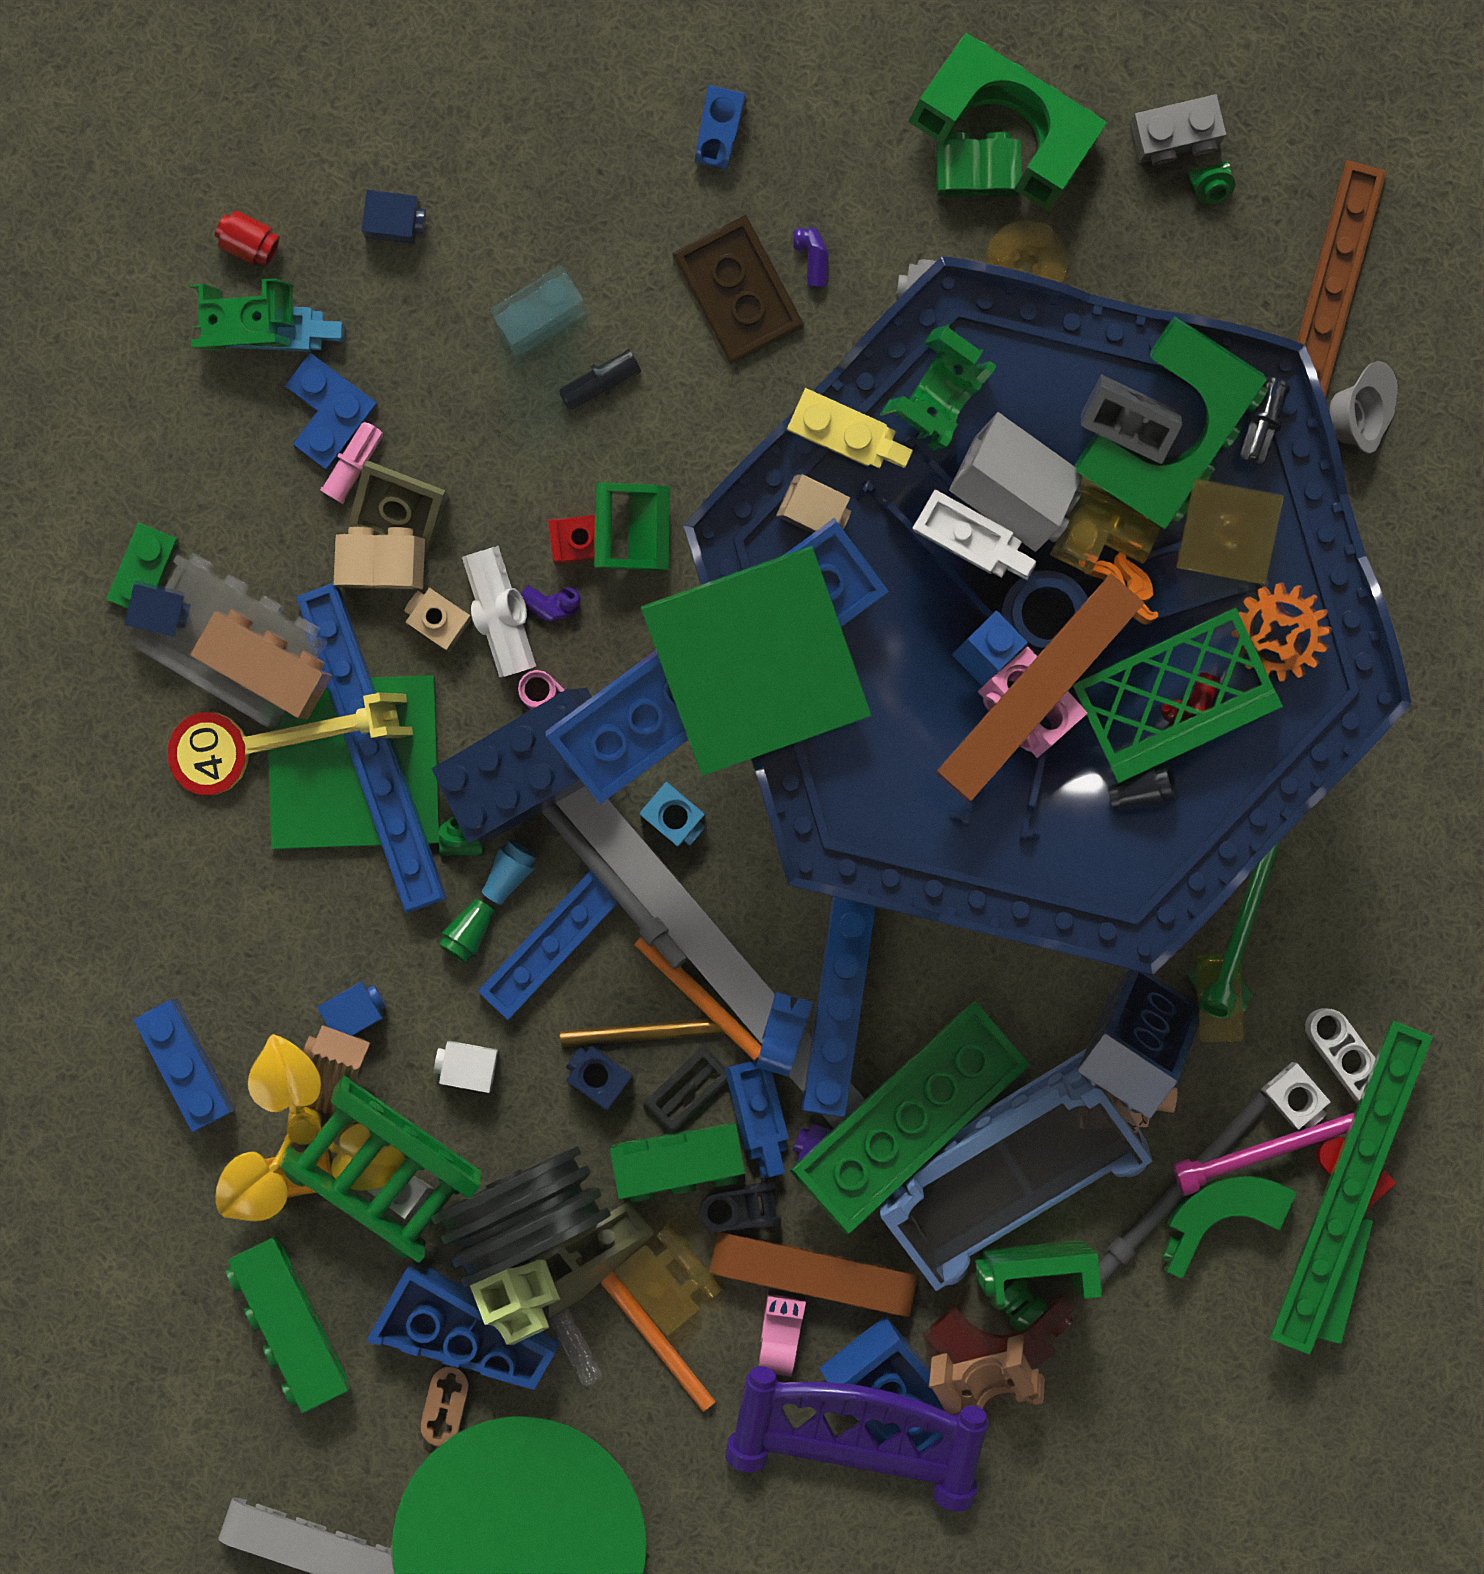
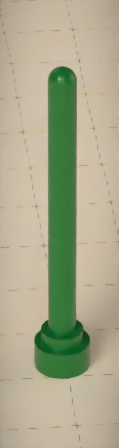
[1199,843,1279,1019]

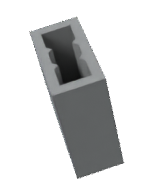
[949,412,1082,552]

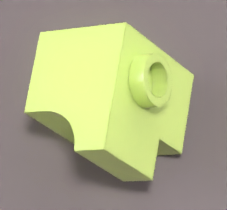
[470,1260,560,1345]

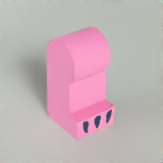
[758,1293,806,1377]

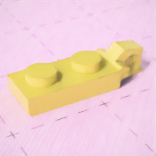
[787,388,913,469]

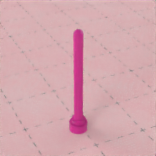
[1173,1112,1355,1196]

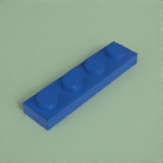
[477,870,618,1020]

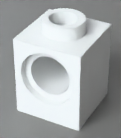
[434,1041,499,1093]
[1260,1062,1330,1130]

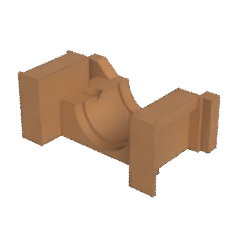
[929,1334,1045,1415]

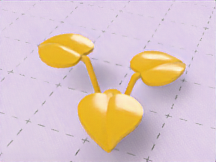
[215,1034,405,1221]

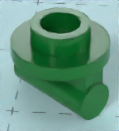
[1187,161,1236,204]
[439,817,483,856]

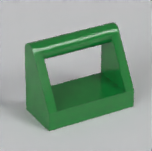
[594,482,670,572]

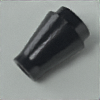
[1108,765,1178,812]

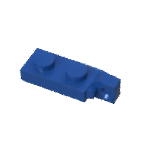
[724,1060,789,1178]

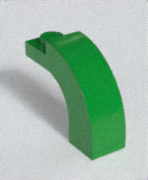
[1160,1175,1297,1279]

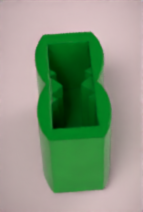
[935,132,1022,197]

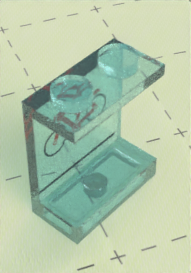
[489,264,587,360]

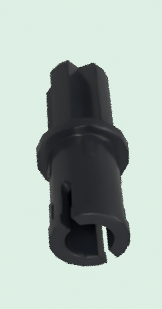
[559,349,642,410]
[1239,377,1290,467]

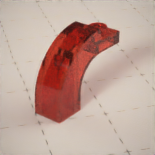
[923,1293,1075,1368]

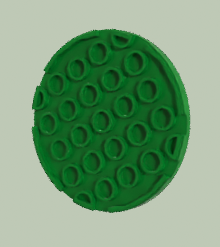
[391,1416,646,1574]

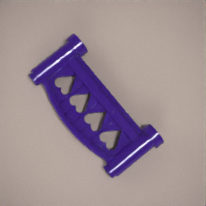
[725,1366,988,1511]

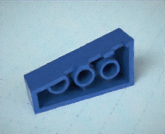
[366,1260,561,1390]

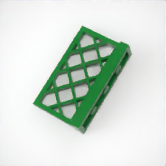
[1073,607,1283,783]

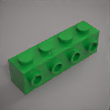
[226,1234,352,1413]

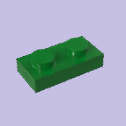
[106,522,178,609]

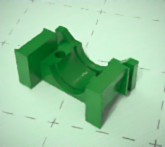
[188,278,295,352]
[880,325,997,450]

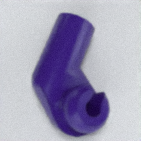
[793,226,829,286]
[521,585,581,622]

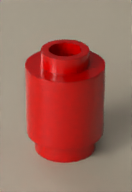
[214,210,280,266]

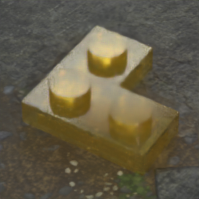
[1050,484,1161,574]

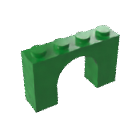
[908,33,1107,212]
[1075,316,1268,529]

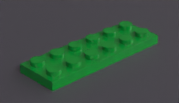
[789,1001,1030,1234]

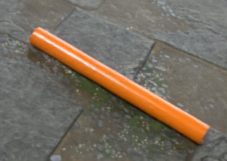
[635,937,762,1061]
[600,1271,716,1412]

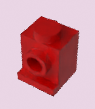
[548,514,595,565]

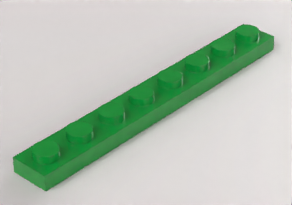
[1268,1020,1433,1355]

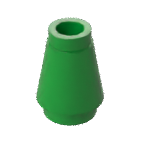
[438,898,495,963]

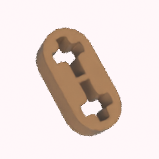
[421,1365,469,1446]

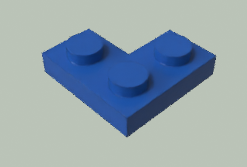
[285,353,378,471]

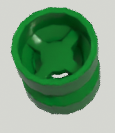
[990,1278,1049,1333]

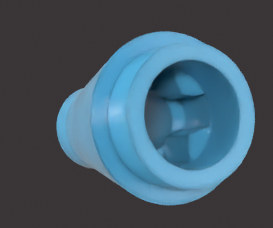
[481,839,537,905]

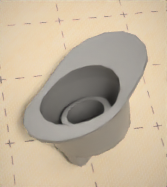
[1329,361,1398,454]

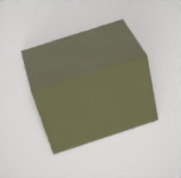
[348,460,449,557]

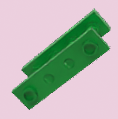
[280,1075,482,1263]

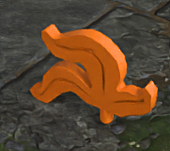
[1079,551,1158,625]

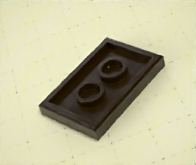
[672,215,804,365]

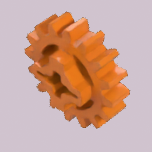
[1232,583,1332,681]

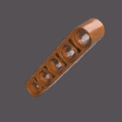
[709,1231,920,1317]

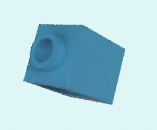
[639,782,706,847]

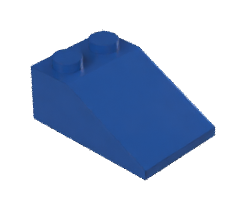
[820,1315,945,1451]

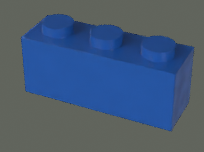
[133,999,235,1132]

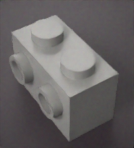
[1130,94,1226,165]

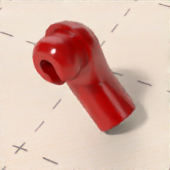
[1161,672,1220,726]

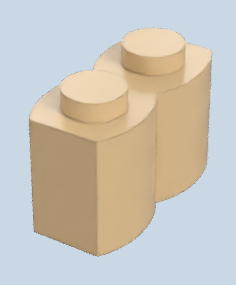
[334,527,425,589]

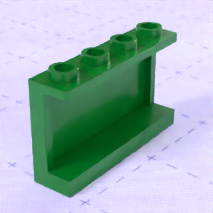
[975,1240,1102,1307]

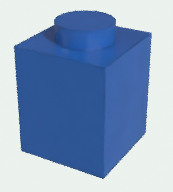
[952,610,1028,686]
[317,981,387,1036]

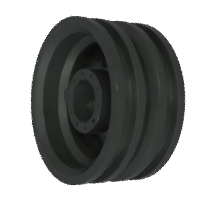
[431,1146,611,1287]

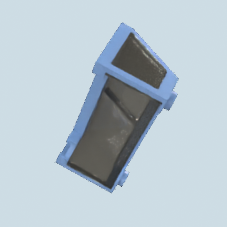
[879,1048,1152,1291]

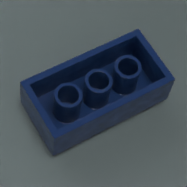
[432,688,592,844]
[1077,969,1203,1119]

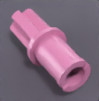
[320,422,383,504]

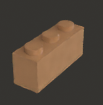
[190,609,332,720]

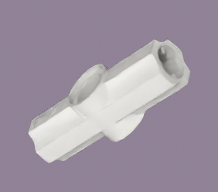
[462,546,536,677]

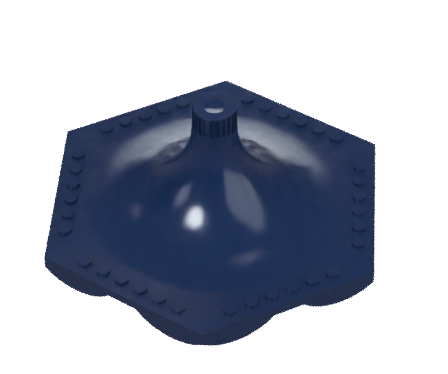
[683,256,1411,974]

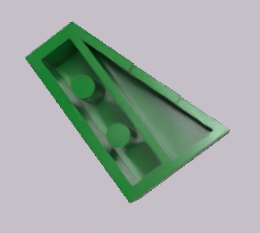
[610,1122,745,1202]

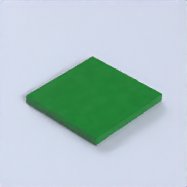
[641,546,872,776]
[267,675,440,849]

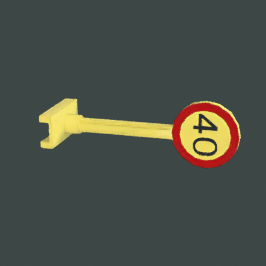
[168,693,413,795]

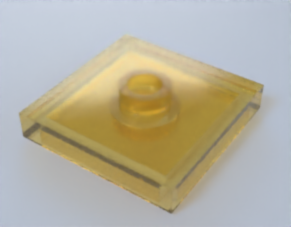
[1176,478,1284,585]

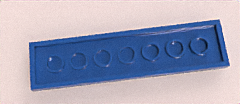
[545,518,889,804]

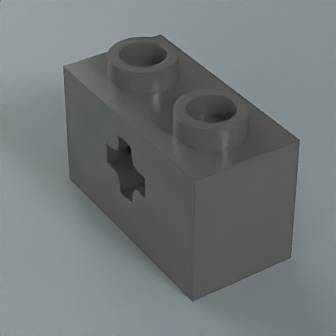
[1081,374,1182,464]

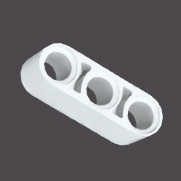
[1305,1008,1376,1105]

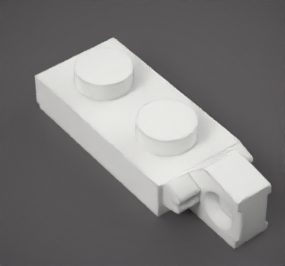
[913,490,1036,580]

